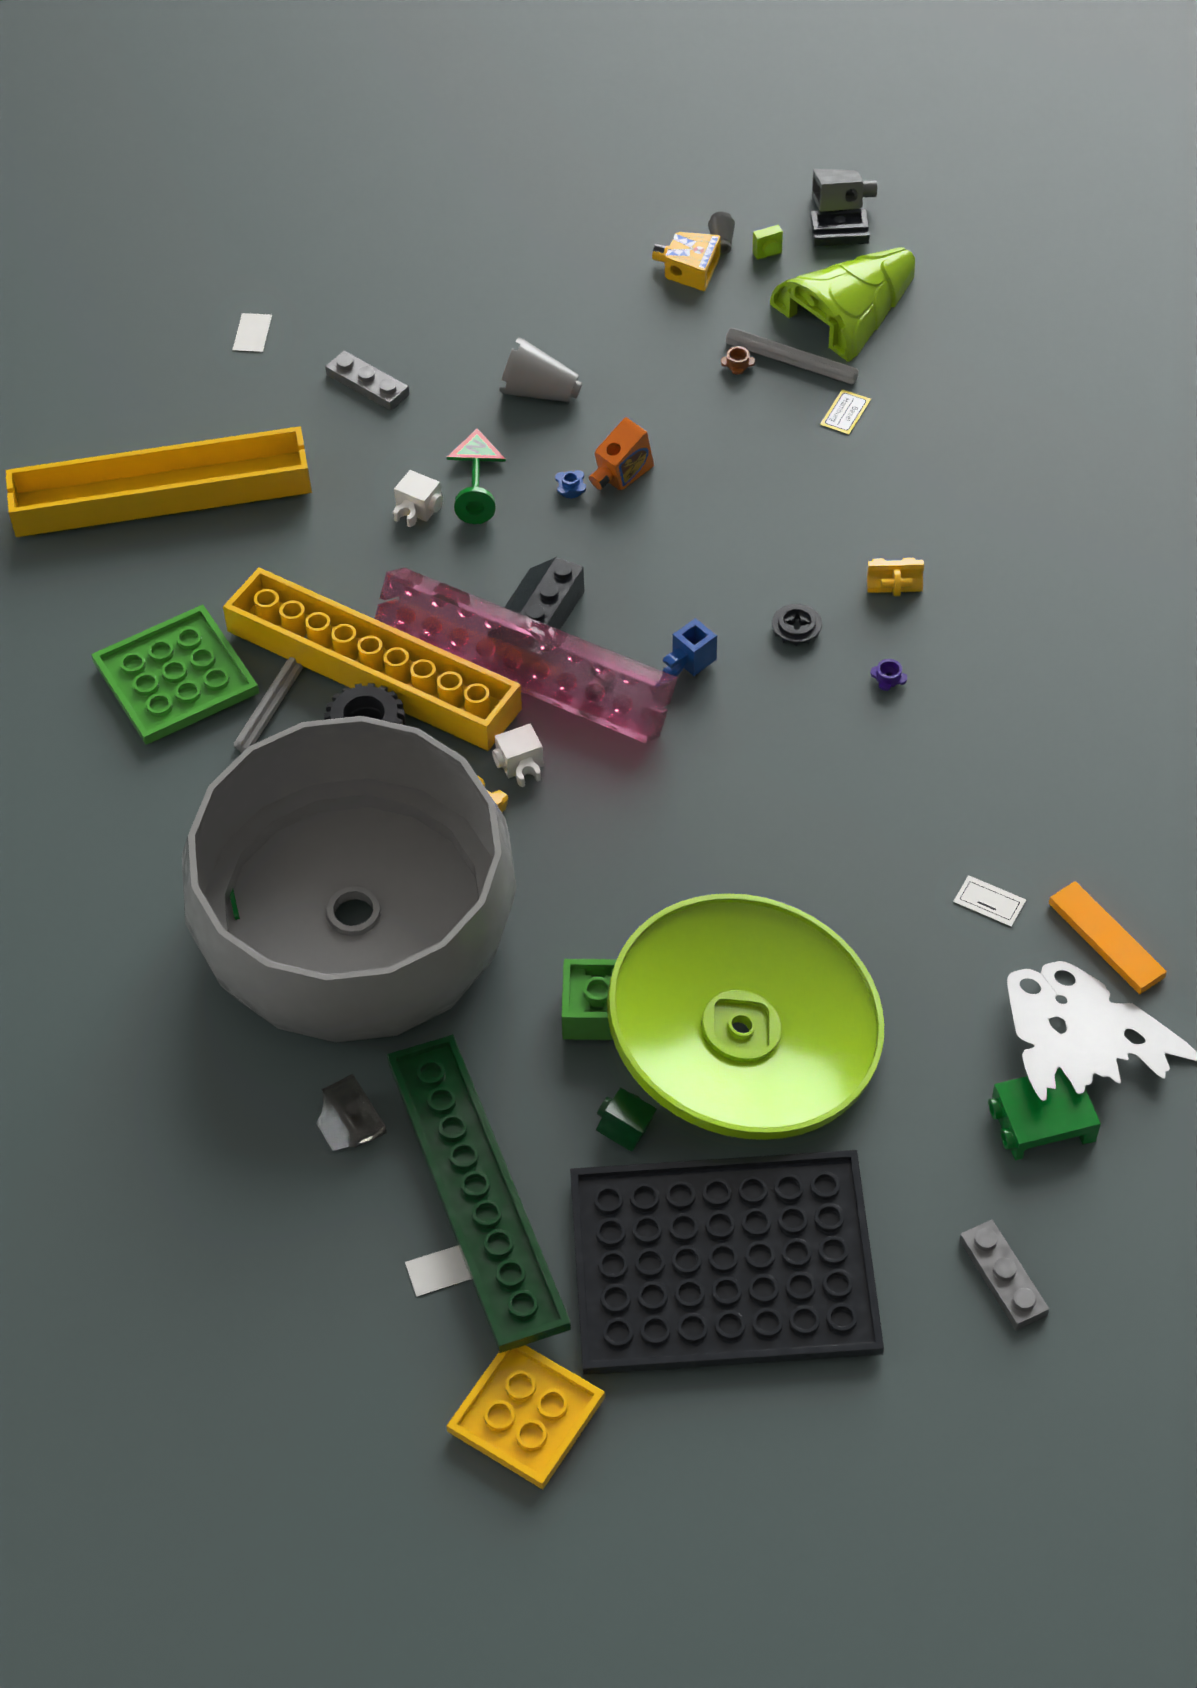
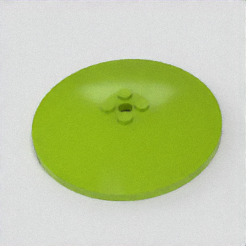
[607,893,885,1140]

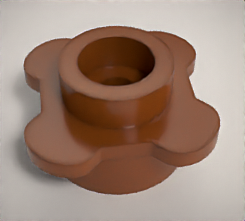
[721,346,755,375]

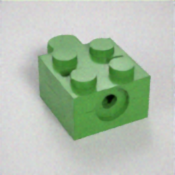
[562,959,617,1040]

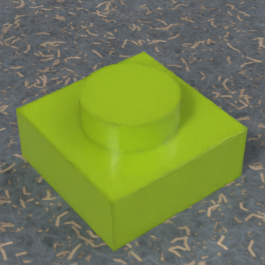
[752,225,783,260]

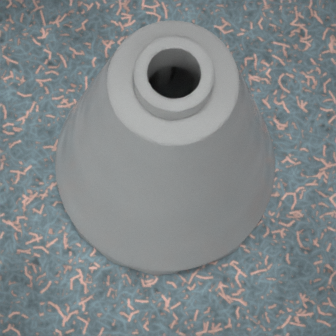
[499,337,582,402]

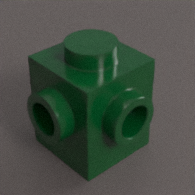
[596,1087,657,1152]

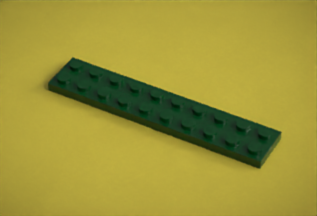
[387,1035,571,1353]

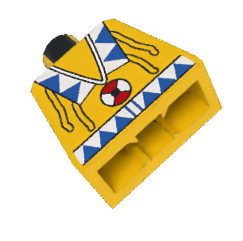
[652,232,721,291]

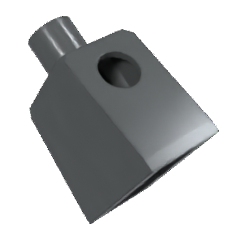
[812,169,877,211]

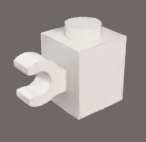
[393,470,443,527]
[492,724,544,787]

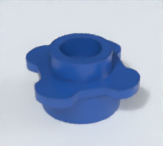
[555,470,586,498]

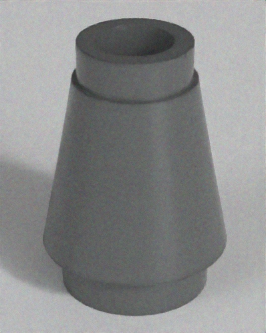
[708,211,735,254]

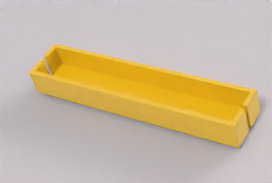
[5,426,312,537]

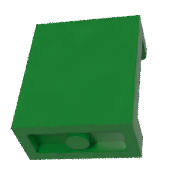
[988,1068,1101,1160]

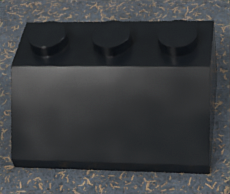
[489,557,585,655]

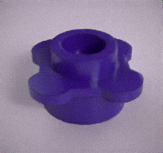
[870,659,907,691]

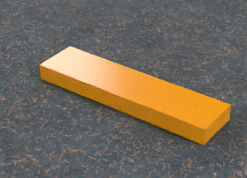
[1049,881,1167,995]

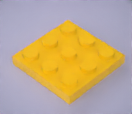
[446,1345,605,1490]

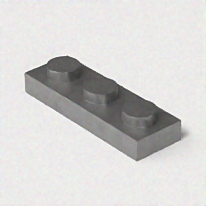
[325,351,409,411]
[959,1219,1050,1330]

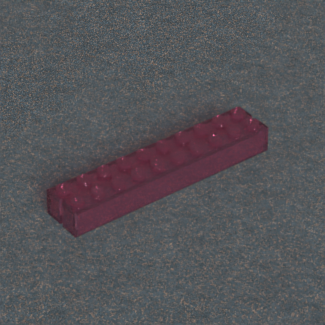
[374,567,678,743]

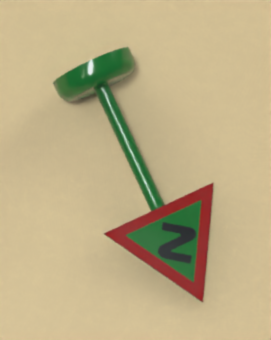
[447,429,506,524]

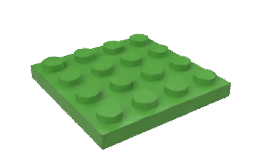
[91,605,259,745]

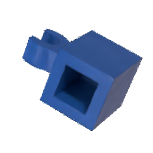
[663,618,717,679]

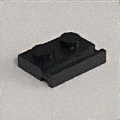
[811,208,870,246]

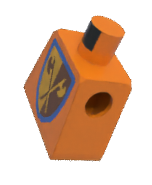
[589,417,654,490]

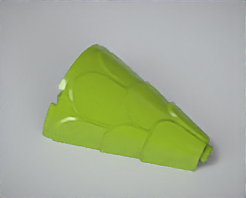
[770,247,915,362]

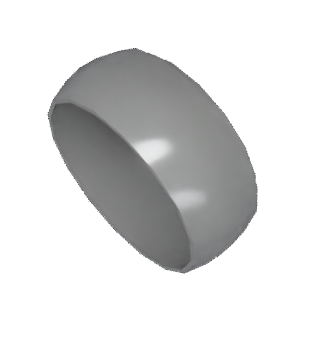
[182,716,517,1043]

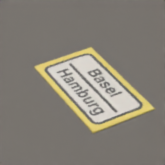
[820,389,871,434]

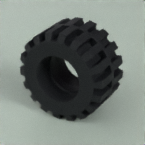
[324,683,406,725]

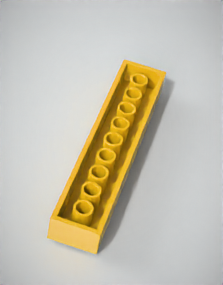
[223,567,522,751]

